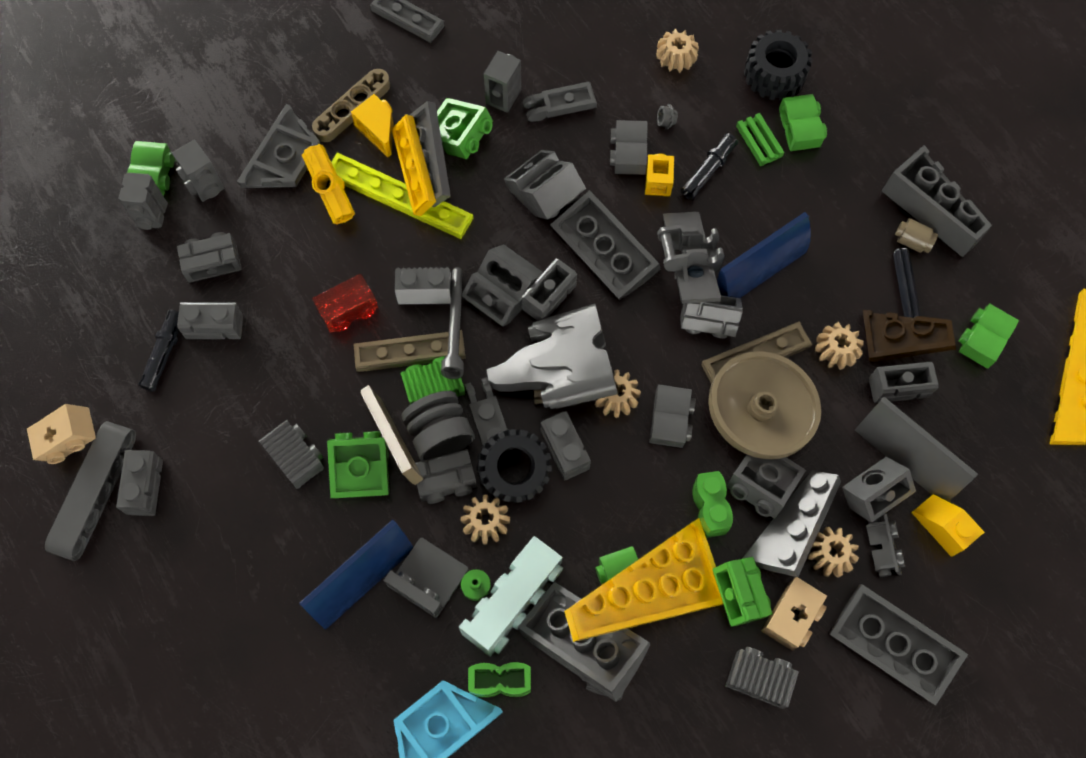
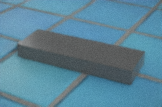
[370,0,444,43]

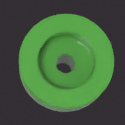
[461,570,491,601]

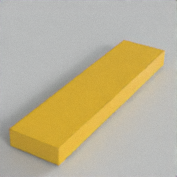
[391,114,436,216]

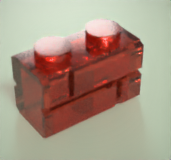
[312,273,378,333]

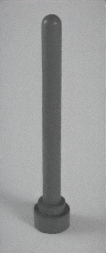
[441,267,464,379]

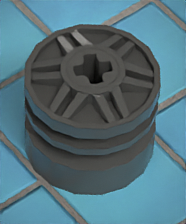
[401,391,475,461]

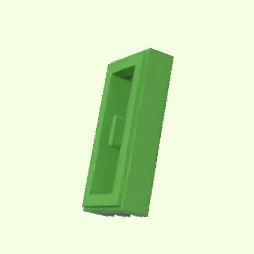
[736,113,784,166]

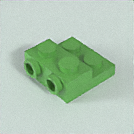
[437,98,493,159]
[327,431,390,498]

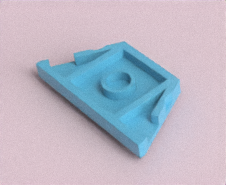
[394,680,503,758]

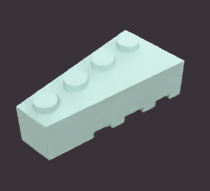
[459,536,563,657]

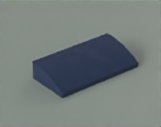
[717,212,811,298]
[299,520,413,630]

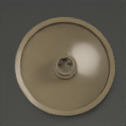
[709,351,821,459]

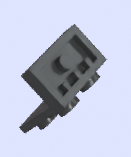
[384,538,468,619]

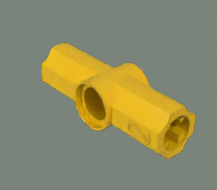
[302,144,355,225]

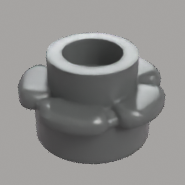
[657,104,678,129]

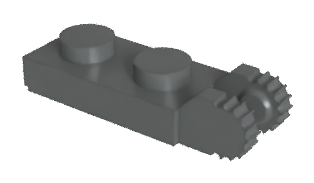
[523,82,597,122]
[465,377,513,452]

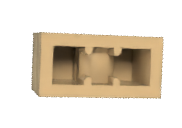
[27,404,96,464]
[761,577,827,651]

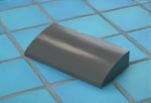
[550,190,661,300]
[855,397,978,501]
[517,582,650,702]
[829,584,968,705]

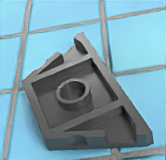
[237,104,320,188]

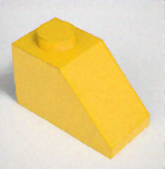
[351,94,394,157]
[911,494,985,557]

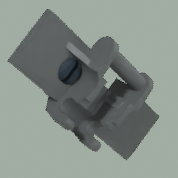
[657,212,725,304]

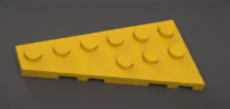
[1049,289,1086,445]
[564,518,723,642]

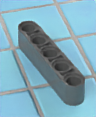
[45,421,136,561]

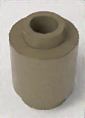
[895,218,938,253]

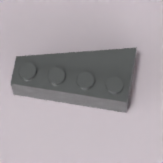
[882,145,992,257]

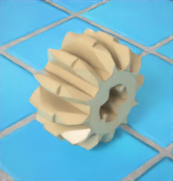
[656,29,699,73]
[815,322,864,370]
[595,369,641,418]
[461,494,510,545]
[808,527,859,577]

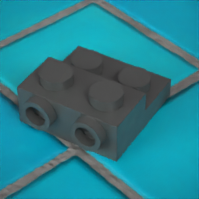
[726,455,806,519]

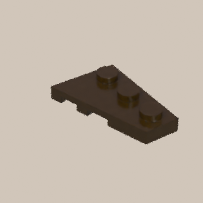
[863,310,956,362]

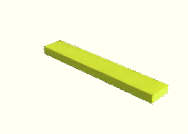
[331,153,473,239]

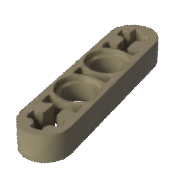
[312,69,390,142]

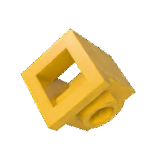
[645,154,674,196]

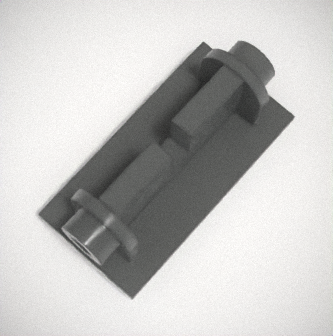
[866,514,905,577]

